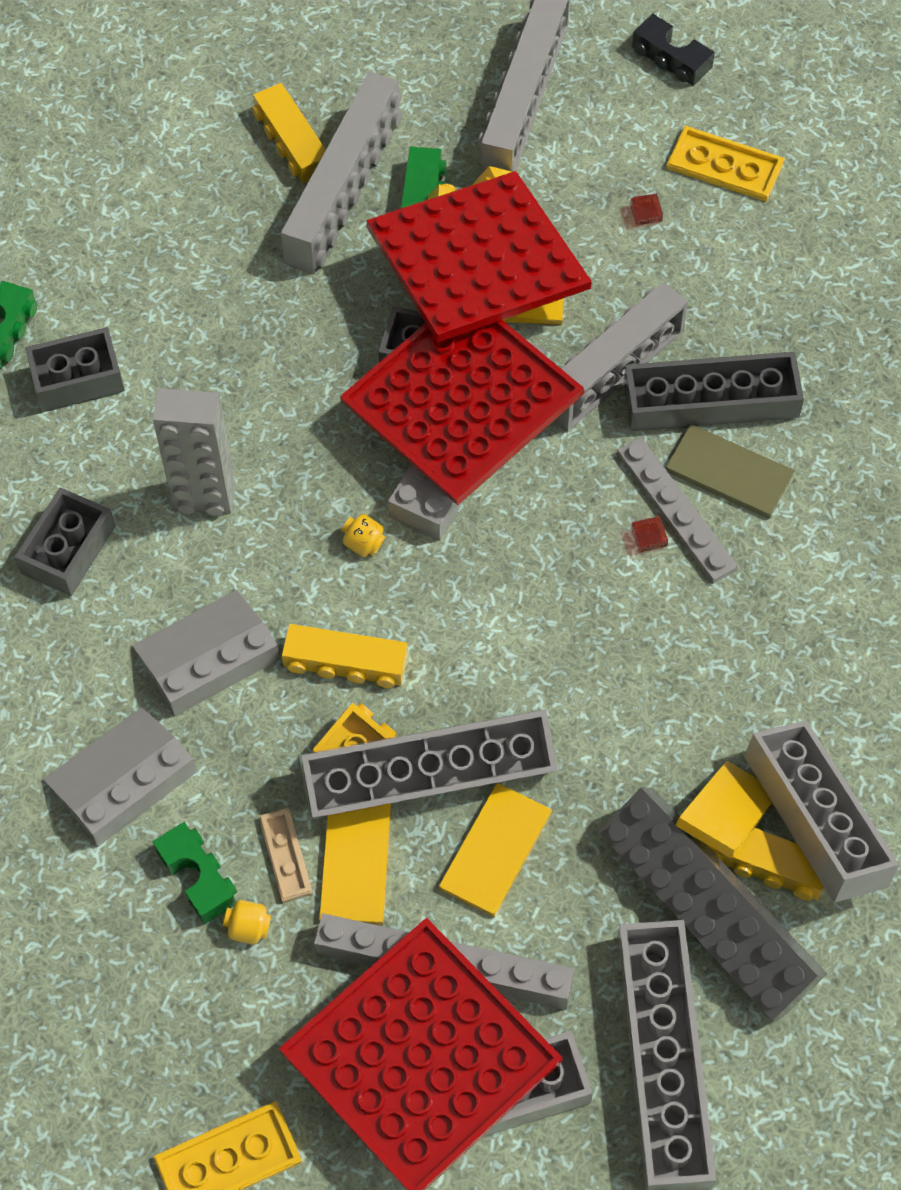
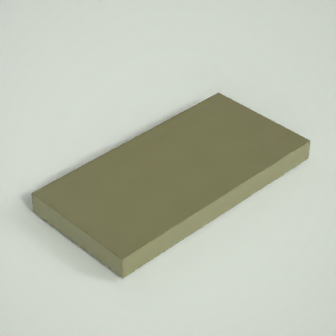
[666,424,795,519]

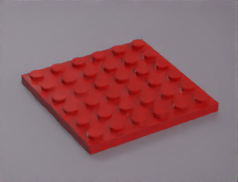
[366,171,592,342]
[340,320,585,505]
[279,917,563,1190]

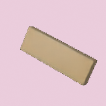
[259,807,313,903]

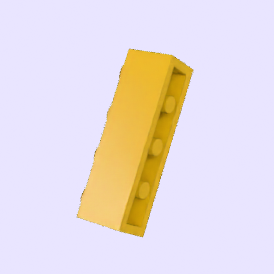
[252,83,326,184]
[282,624,408,688]
[706,828,823,901]

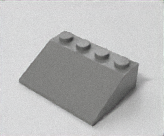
[132,590,280,716]
[43,707,197,846]

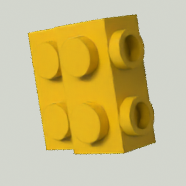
[312,703,397,752]

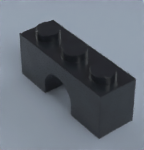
[632,13,715,86]

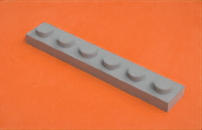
[617,437,738,584]

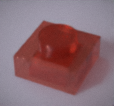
[630,193,663,226]
[631,516,668,553]

